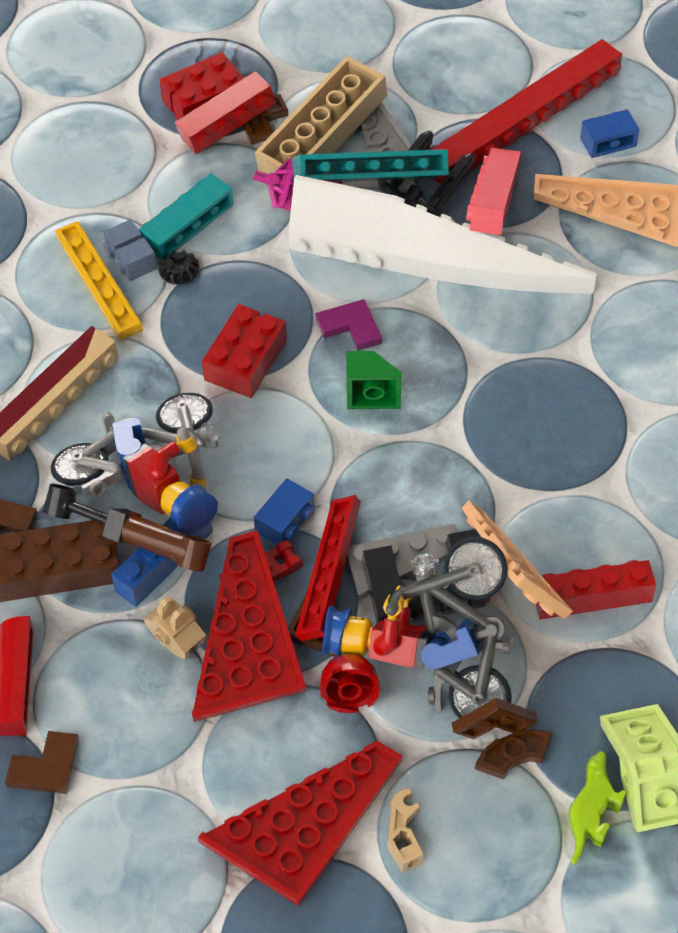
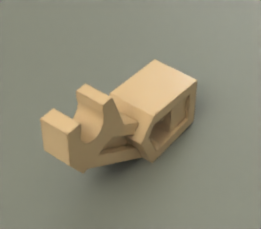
[387,788,424,873]

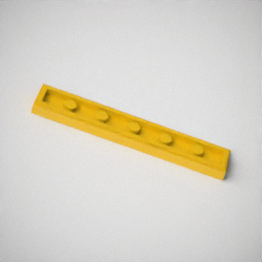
[55,221,143,340]

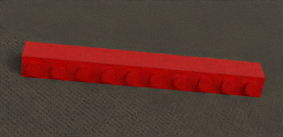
[431,39,622,185]

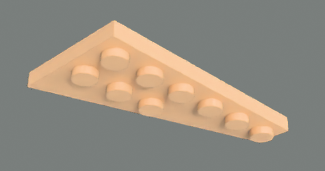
[533,174,678,247]
[461,500,573,619]

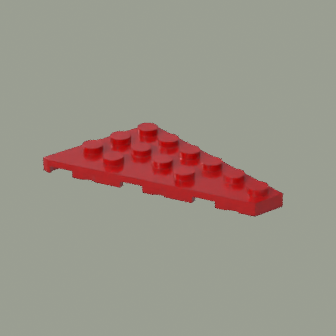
[192,530,306,722]
[198,741,402,907]

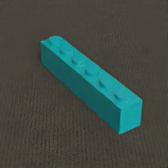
[292,149,449,182]

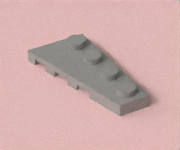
[360,102,412,186]
[347,524,457,600]

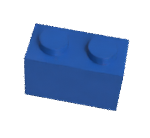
[580,109,640,158]
[254,478,316,545]

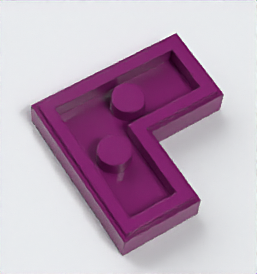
[315,299,382,350]

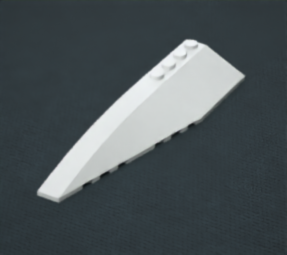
[289,175,597,294]

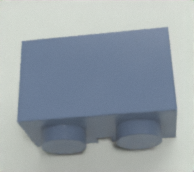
[102,219,157,281]

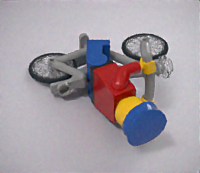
[51,393,221,535]

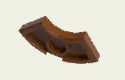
[475,729,553,779]

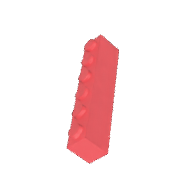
[466,147,521,235]

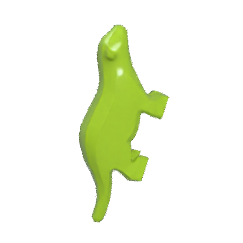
[568,751,627,865]

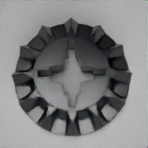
[159,250,199,285]

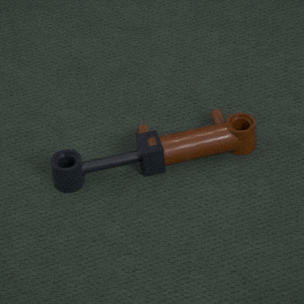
[43,483,211,572]

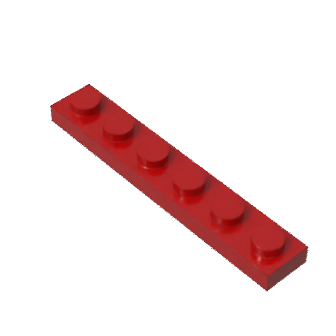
[295,495,361,641]

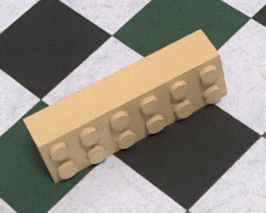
[255,56,388,174]

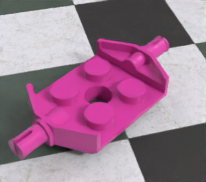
[252,158,343,211]

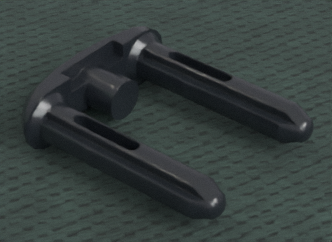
[380,130,475,217]

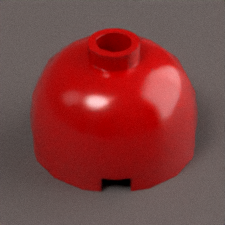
[320,653,380,713]

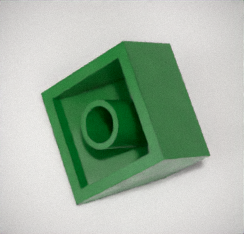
[346,350,402,410]

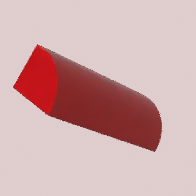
[0,616,34,736]

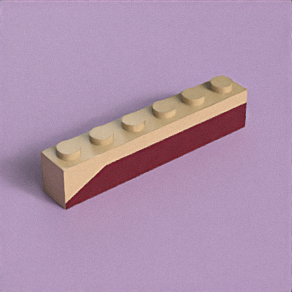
[0,326,118,461]

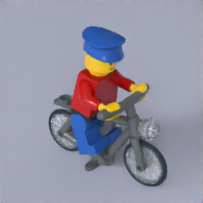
[322,537,514,718]

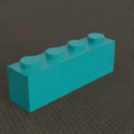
[138,173,234,260]

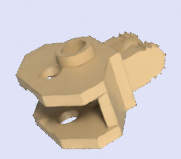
[144,596,207,660]

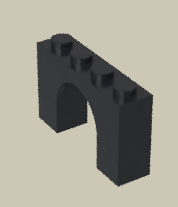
[362,529,491,624]

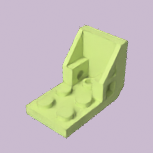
[600,704,678,833]

